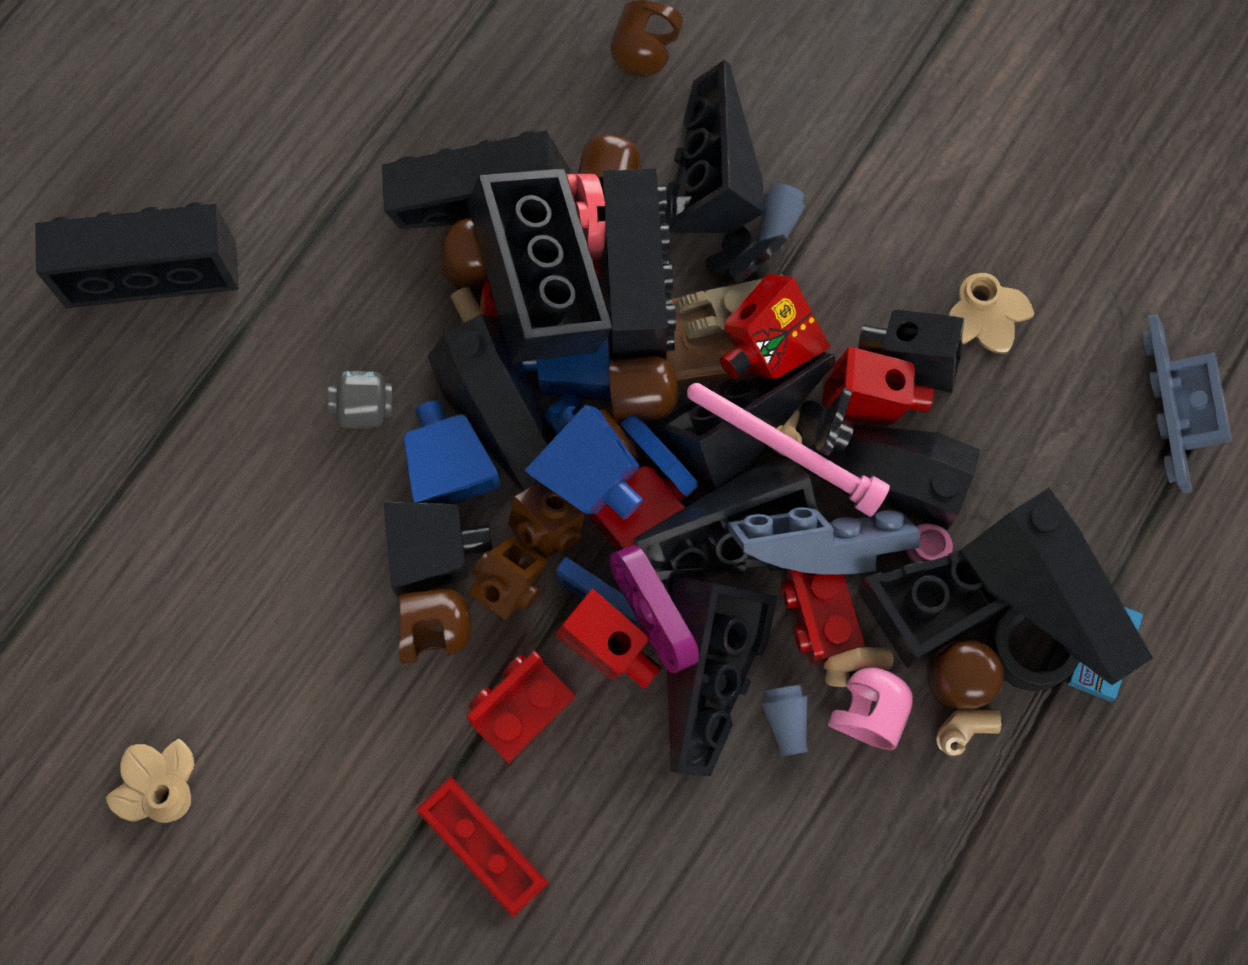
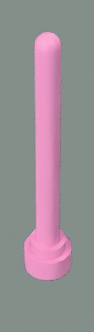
[687,383,890,517]

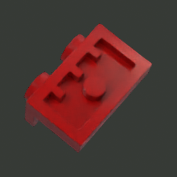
[781,569,866,665]
[466,651,576,764]

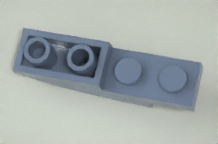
[728,507,920,575]

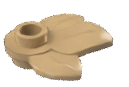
[949,273,1034,354]
[106,739,194,823]

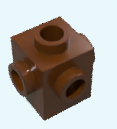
[508,482,585,559]
[469,535,549,620]

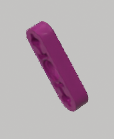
[610,545,699,673]

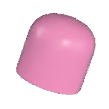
[827,668,913,750]

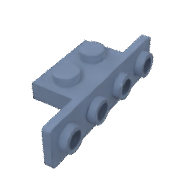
[1143,314,1232,494]

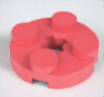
[566,173,606,261]

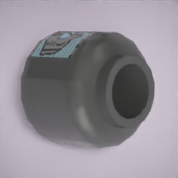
[328,371,392,429]

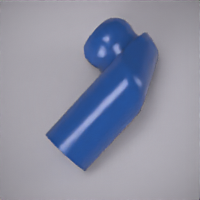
[544,392,581,434]

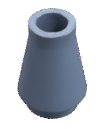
[758,184,805,252]
[761,684,808,756]

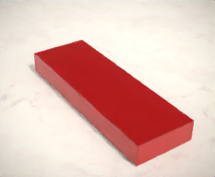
[415,777,549,918]

